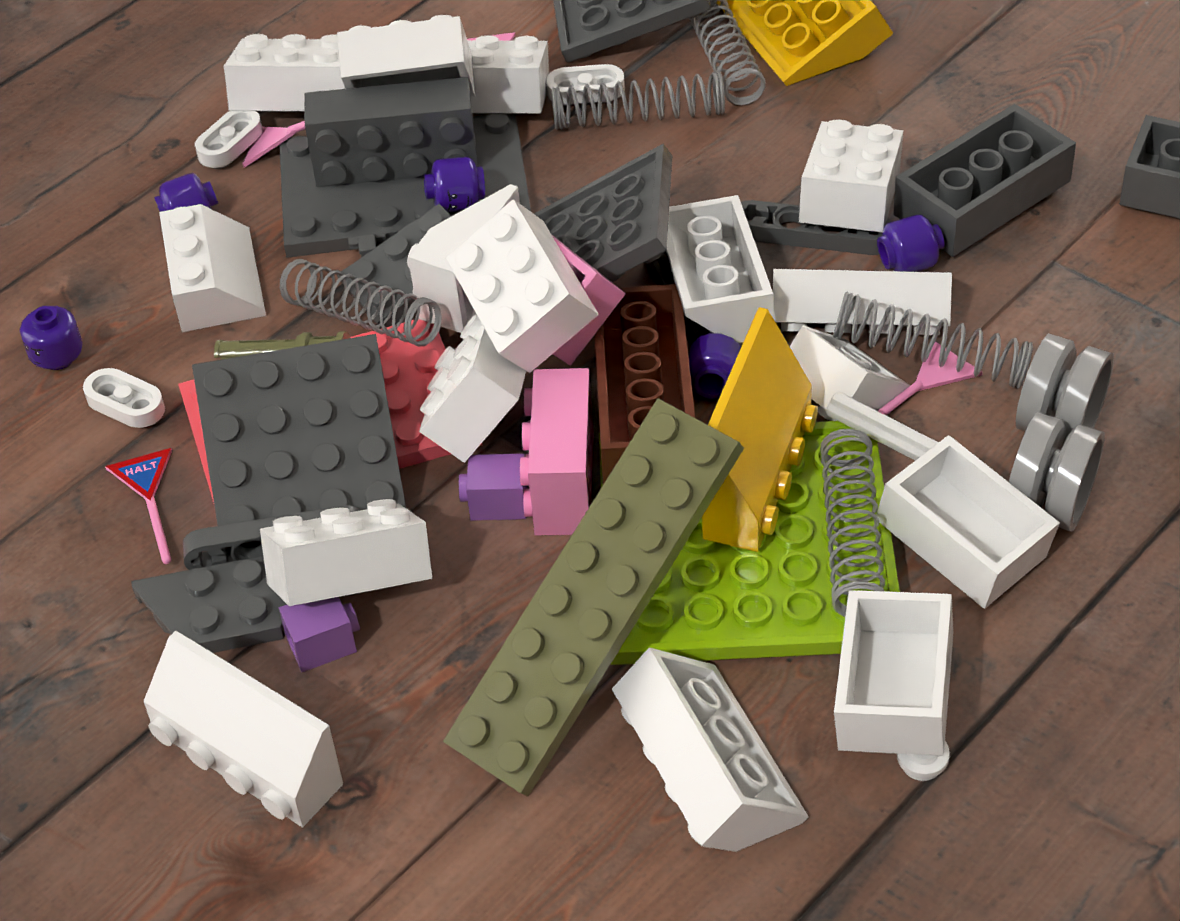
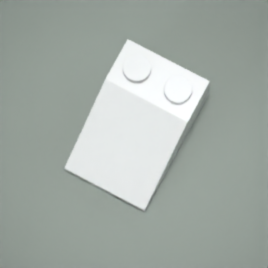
[407,184,520,333]

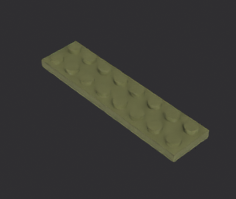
[443,398,744,797]

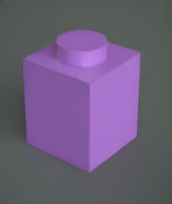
[459,454,528,521]
[279,597,360,672]

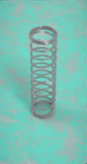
[689,0,766,105]
[551,72,725,130]
[280,259,442,347]
[833,291,1033,389]
[820,429,885,617]

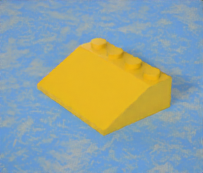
[716,0,894,86]
[702,307,818,552]

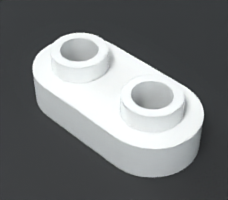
[546,64,625,105]
[195,110,262,168]
[83,368,165,428]

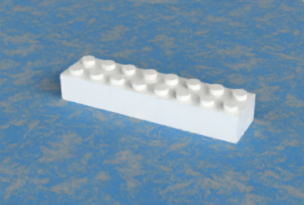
[224,34,549,114]

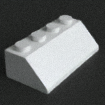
[666,195,775,343]
[773,269,952,335]
[144,631,343,827]
[612,648,809,852]

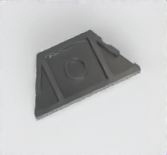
[131,556,287,653]

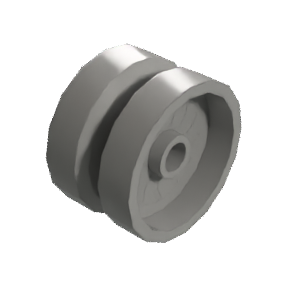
[1016,333,1114,443]
[1009,412,1105,531]

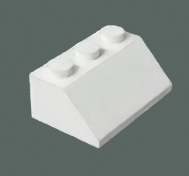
[159,204,266,332]

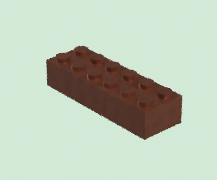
[595,284,695,485]

